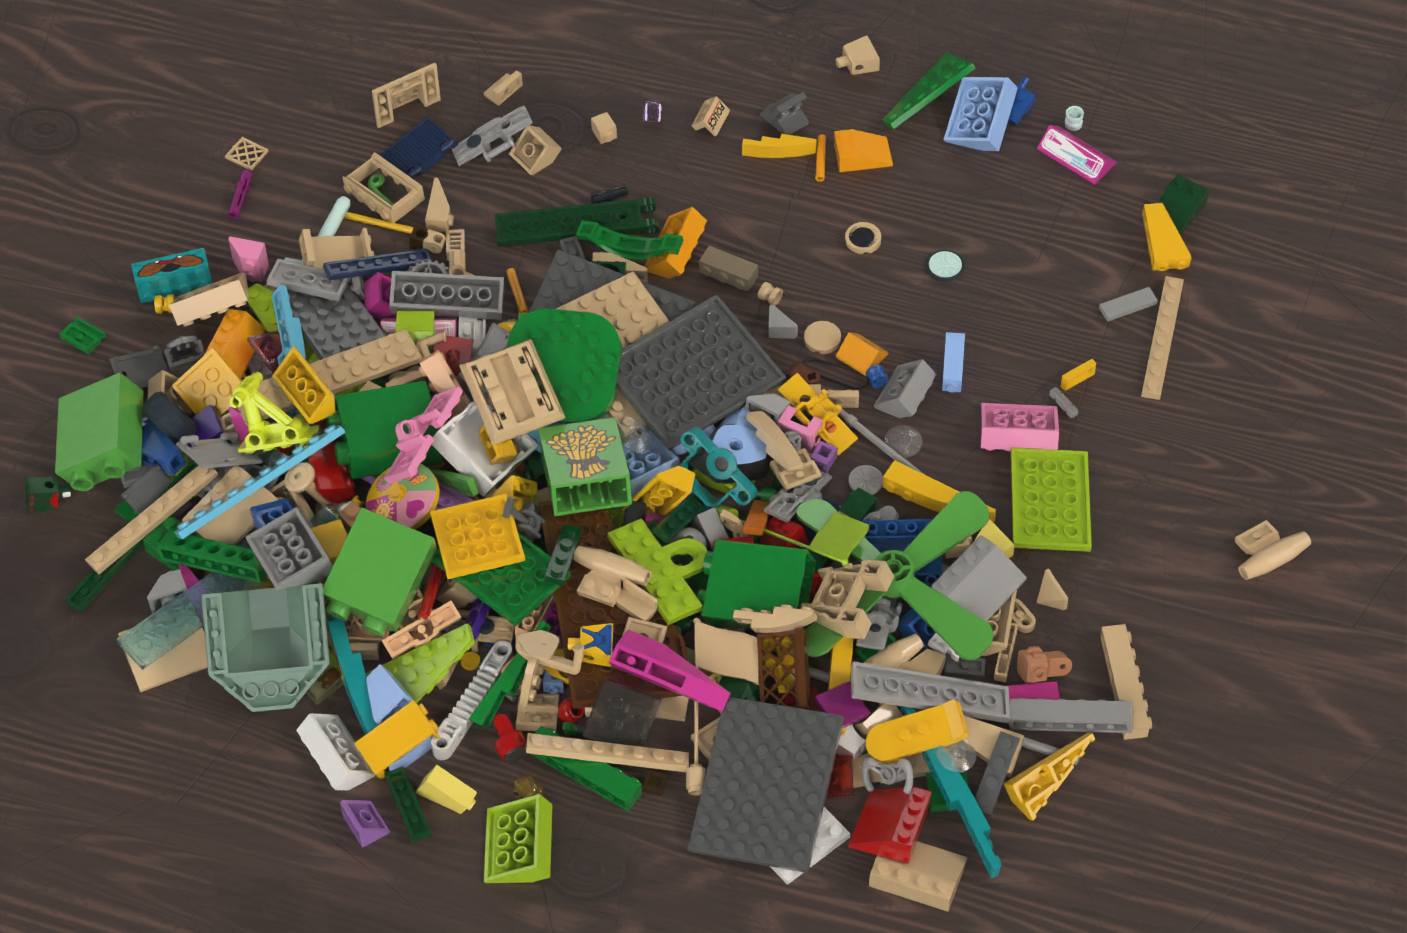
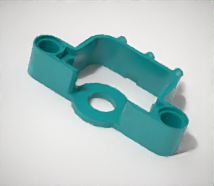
[680,427,757,513]

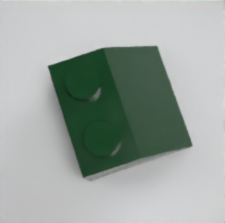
[719,676,769,702]

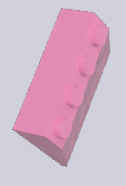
[981,403,1059,451]

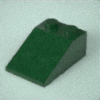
[1158,174,1209,235]

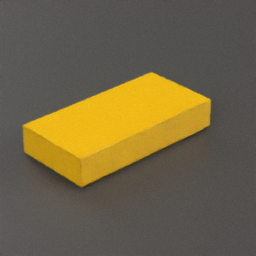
[1061,359,1096,391]

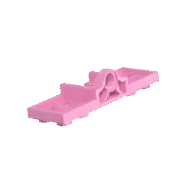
[384,386,463,484]

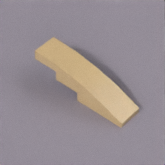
[746,411,804,471]

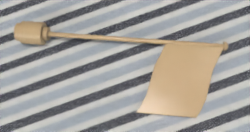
[686,618,759,796]

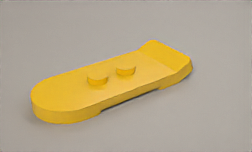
[866,700,968,763]

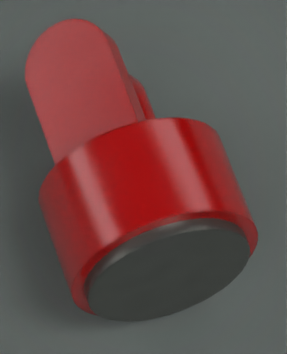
[494,714,527,763]

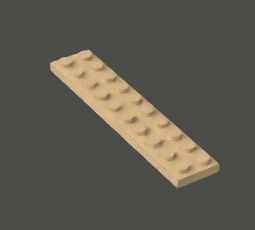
[231,329,422,426]

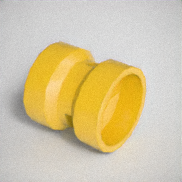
[154,294,175,314]

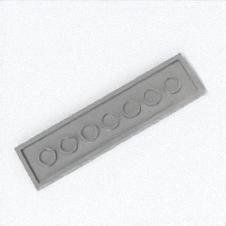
[851,662,1010,723]

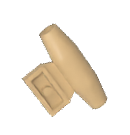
[1235,520,1311,580]
[573,546,651,607]
[850,634,924,681]

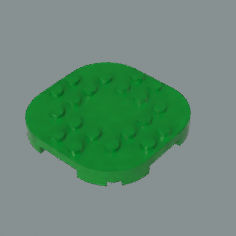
[507,308,623,424]

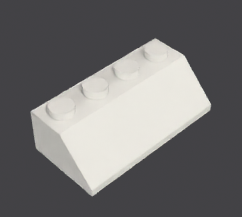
[296,713,375,790]

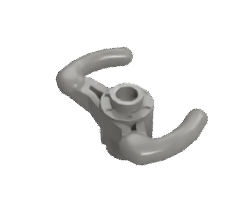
[862,757,913,794]

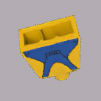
[568,623,613,667]

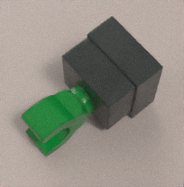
[562,717,598,741]

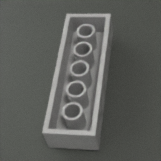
[389,271,504,320]

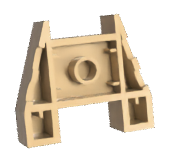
[801,560,894,640]

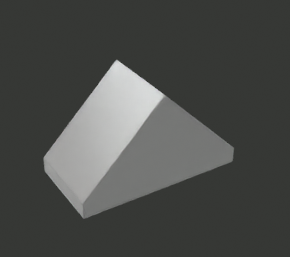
[769,304,798,339]

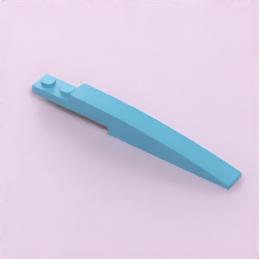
[271,285,306,448]

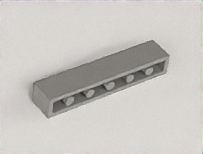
[1009,698,1134,733]

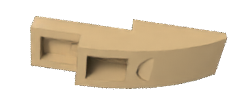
[733,605,818,633]

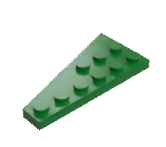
[882,52,976,129]

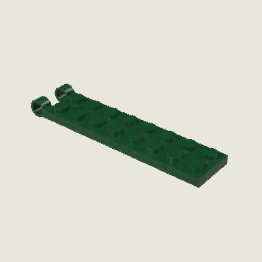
[495,197,659,247]

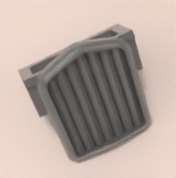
[760,92,809,135]
[164,336,205,378]

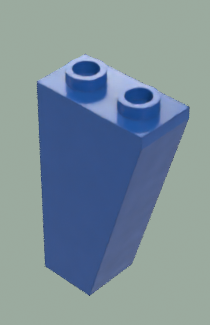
[141,420,186,476]

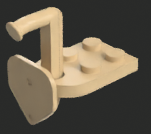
[385,331,447,392]
[515,630,584,708]

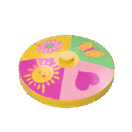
[366,464,440,530]

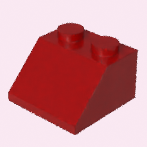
[759,517,809,549]

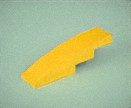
[742,134,817,158]

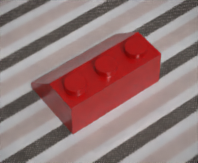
[304,442,355,506]

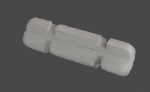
[1049,387,1079,418]

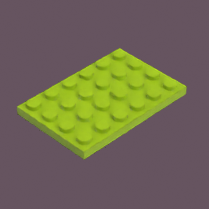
[1010,447,1092,552]

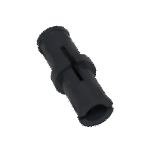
[590,184,628,204]

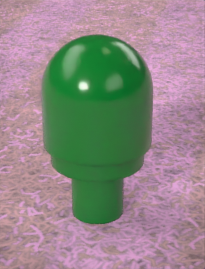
[755,487,778,502]

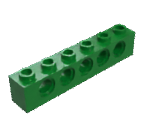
[156,530,267,583]

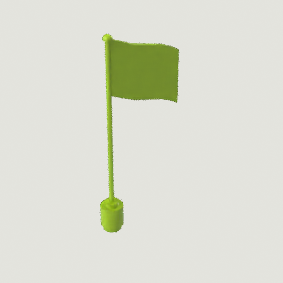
[711,504,869,566]

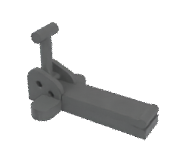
[502,497,545,541]

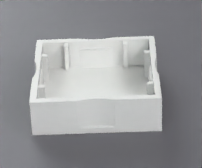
[431,391,539,497]

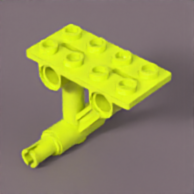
[229,372,320,454]

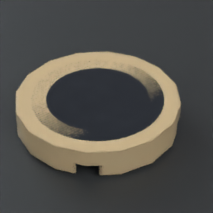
[845,222,881,254]

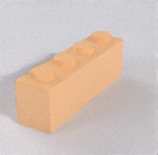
[418,350,471,420]

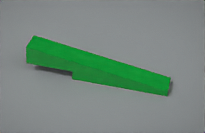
[469,621,551,729]

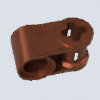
[785,362,820,385]

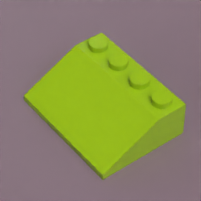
[484,794,552,883]

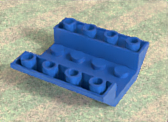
[862,519,942,587]

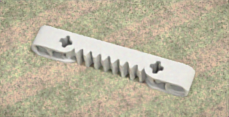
[431,641,513,760]

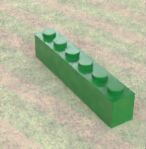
[529,726,642,812]

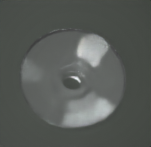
[618,416,655,453]
[884,425,923,458]
[936,739,976,772]

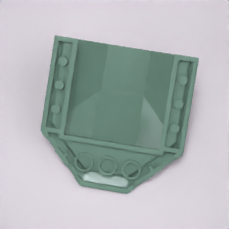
[201,583,330,712]

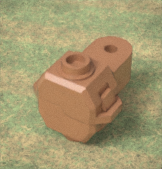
[1017,646,1072,684]

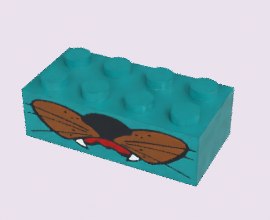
[131,248,212,303]

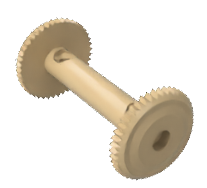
[284,462,345,520]

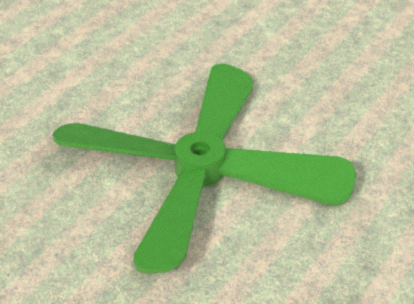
[797,491,993,660]

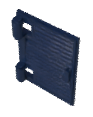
[380,117,458,180]

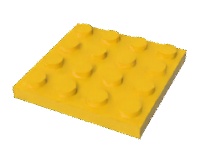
[430,494,525,579]

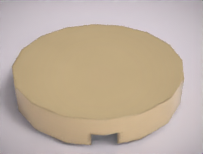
[804,321,841,354]

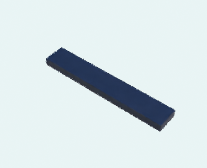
[323,249,433,281]

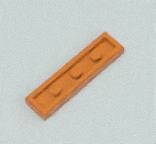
[743,500,770,536]

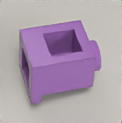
[810,441,838,473]

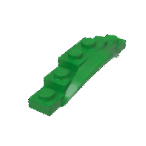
[576,220,684,261]

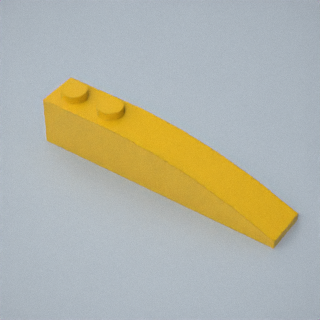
[883,460,996,522]

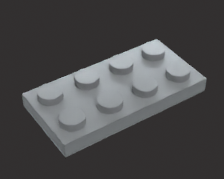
[267,259,349,301]

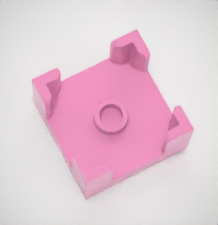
[778,405,822,453]

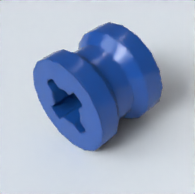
[866,364,889,388]

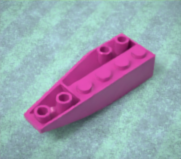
[609,630,731,712]

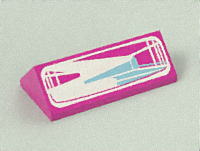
[1037,125,1117,185]

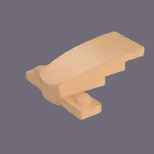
[382,588,462,659]

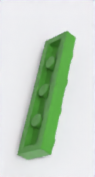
[425,466,479,497]

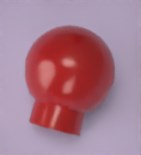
[558,697,585,724]

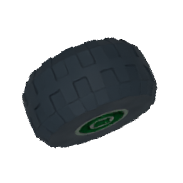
[142,391,197,444]

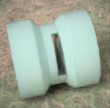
[1065,106,1084,131]

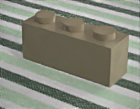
[699,246,758,292]

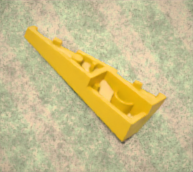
[1004,733,1095,820]

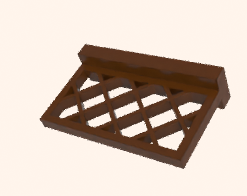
[757,628,811,710]

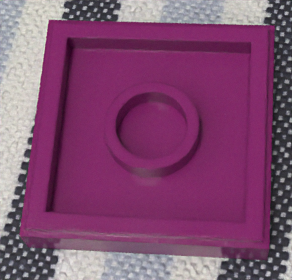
[814,682,870,729]

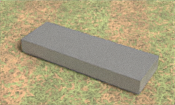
[1099,287,1158,322]

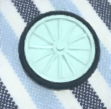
[926,250,965,281]

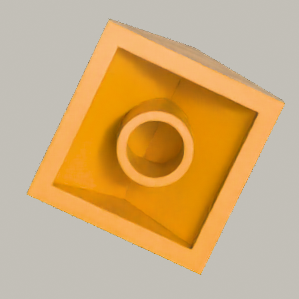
[836,332,888,376]

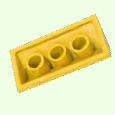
[272,347,336,424]

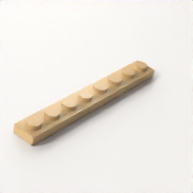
[1141,276,1184,400]
[85,465,219,575]
[526,733,689,772]

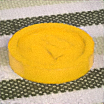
[461,652,481,671]

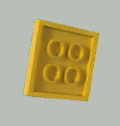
[172,348,242,418]

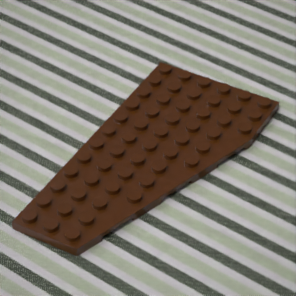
[538,501,688,709]

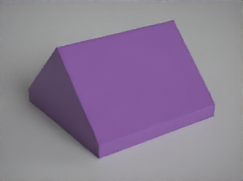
[340,800,390,848]

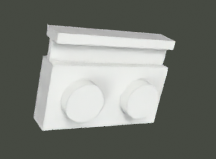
[458,316,486,348]

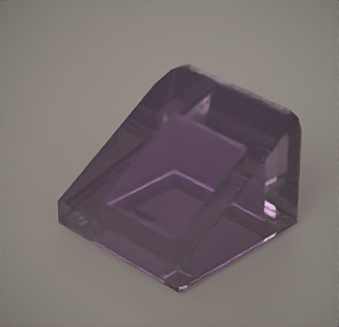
[643,99,662,122]

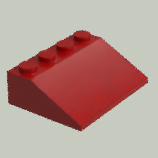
[848,787,932,864]

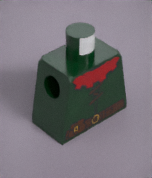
[25,477,71,515]

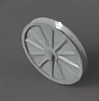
[848,465,883,495]

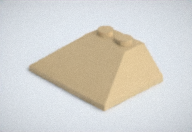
[372,63,441,128]

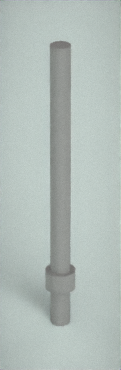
[838,409,923,474]

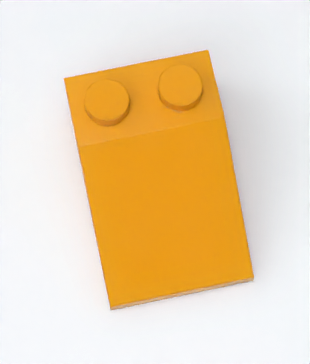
[834,129,893,172]

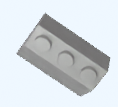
[874,359,937,418]

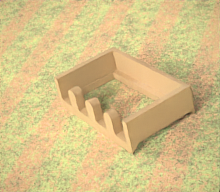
[342,152,425,223]

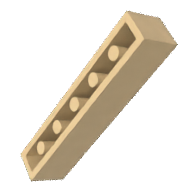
[1100,624,1152,740]

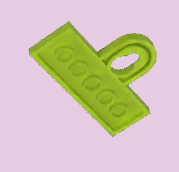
[607,518,708,625]

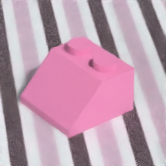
[229,236,269,283]

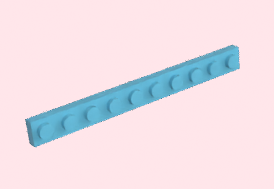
[174,424,345,539]

